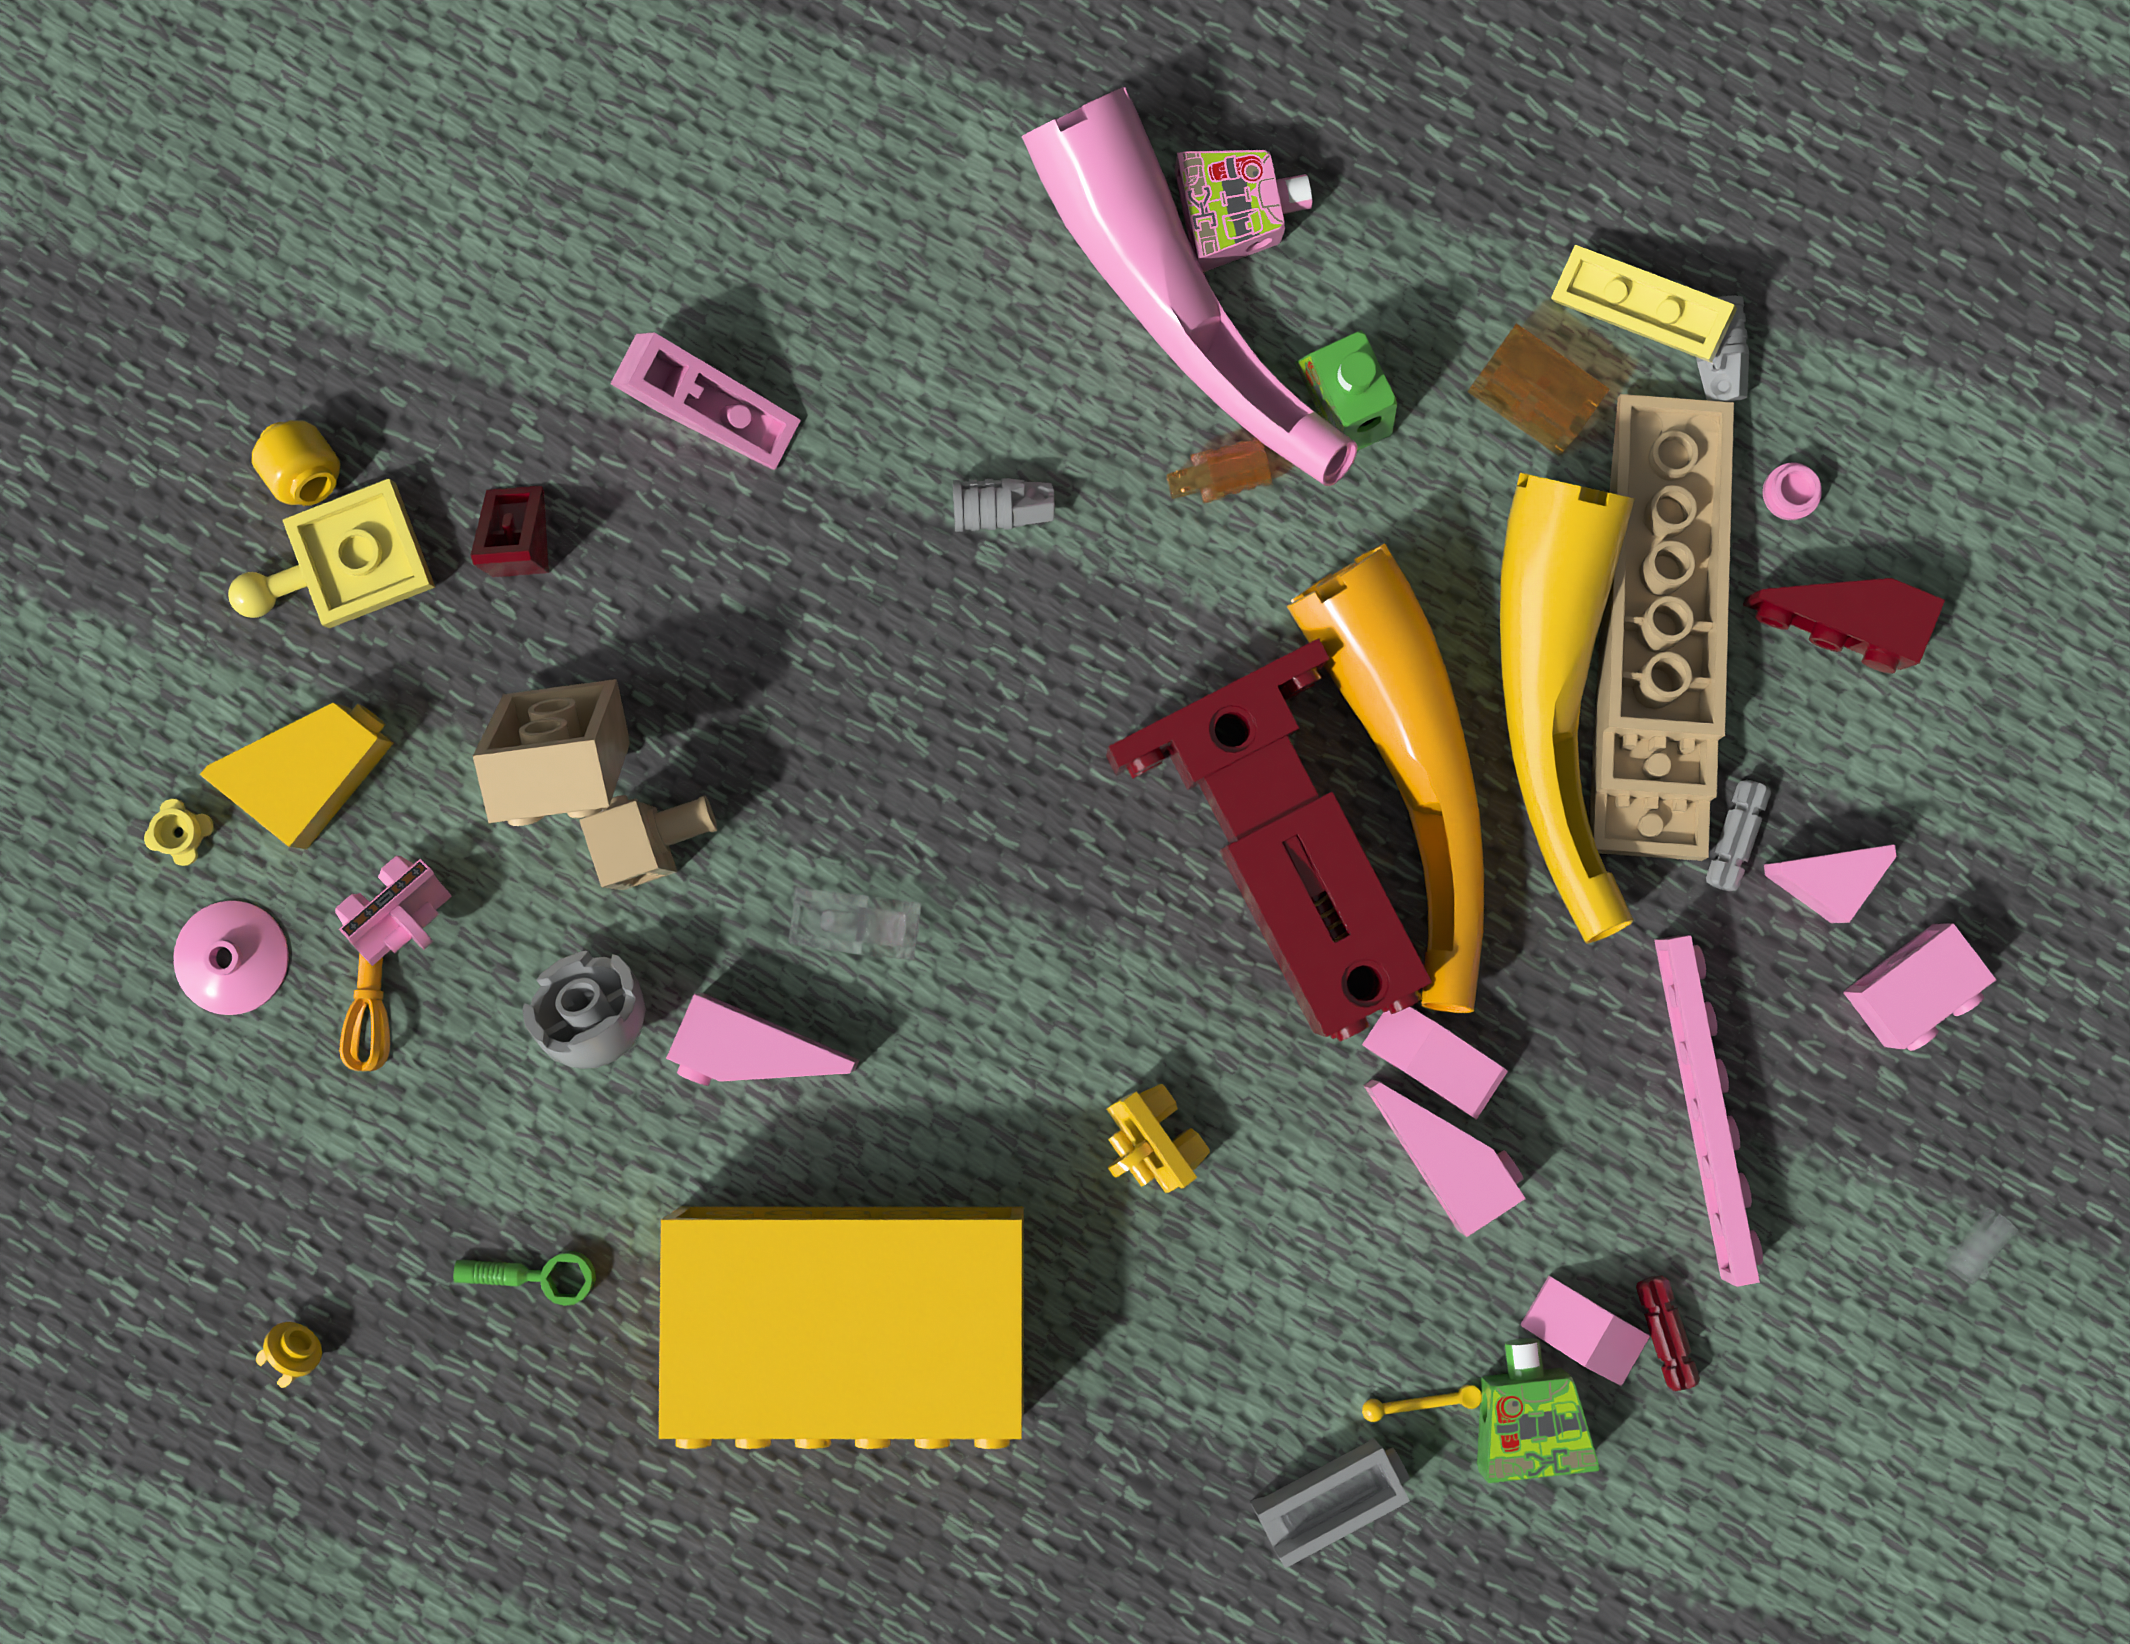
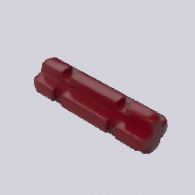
[1636,1275,1700,1391]

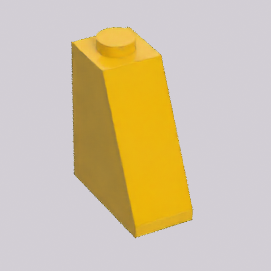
[200,702,393,849]

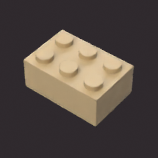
[473,679,630,826]

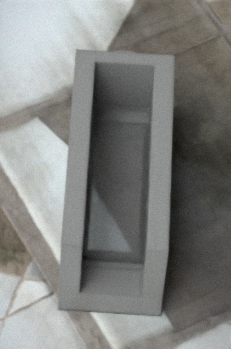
[1250,1438,1410,1568]

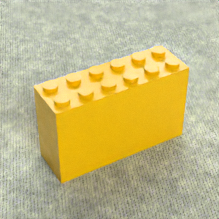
[659,1207,1024,1449]

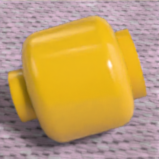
[252,420,340,506]

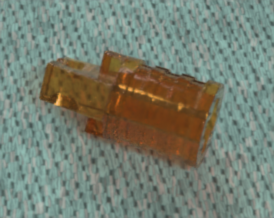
[1166,437,1272,504]

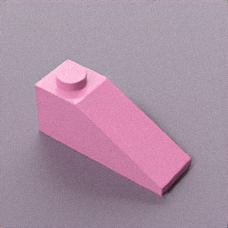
[610,332,801,470]
[666,993,859,1086]
[1363,1079,1526,1237]

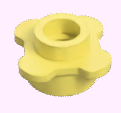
[144,799,213,866]

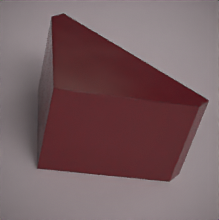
[471,486,549,577]

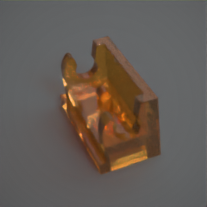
[1467,323,1610,456]

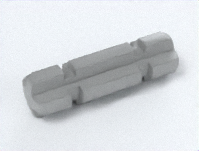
[1706,780,1771,891]

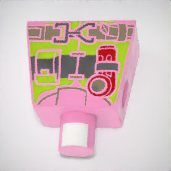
[1175,150,1312,272]

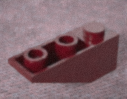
[1743,578,1945,674]

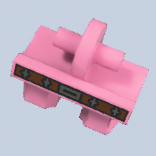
[335,855,452,966]

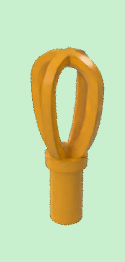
[339,953,390,1071]

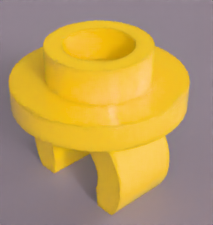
[256,1322,322,1388]

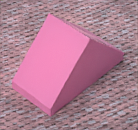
[1764,845,1897,923]
[1520,1276,1650,1386]

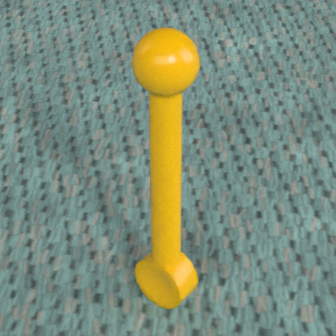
[1362,1384,1482,1422]

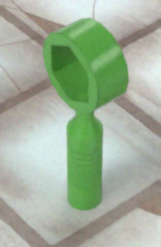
[453,1251,596,1306]

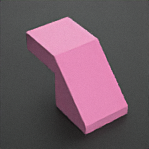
[1362,1007,1508,1120]

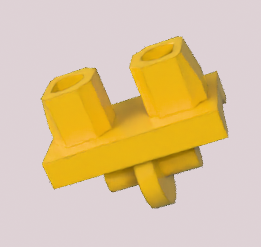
[1106,1084,1210,1193]

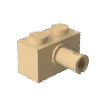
[579,795,717,890]

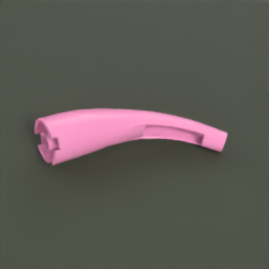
[1022,87,1358,486]

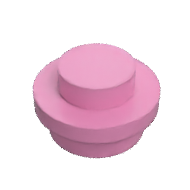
[1763,463,1822,520]

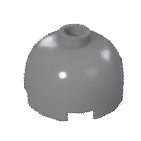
[522,951,646,1069]

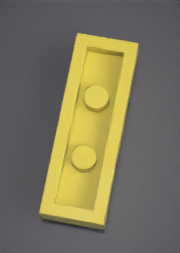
[1551,245,1737,363]

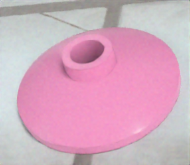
[174,901,289,1015]

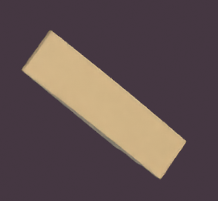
[1589,394,1734,861]

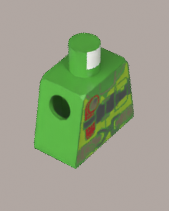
[1295,330,1397,451]
[1477,1338,1599,1483]

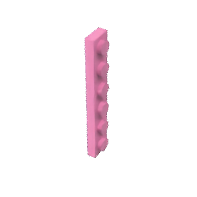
[1654,935,1763,1287]

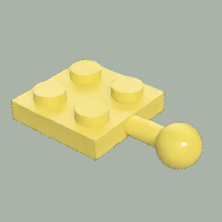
[228,479,435,628]

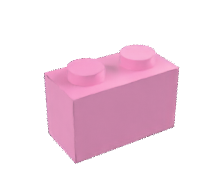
[1843,923,1996,1051]

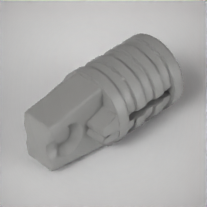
[1696,296,1749,402]
[953,478,1055,532]

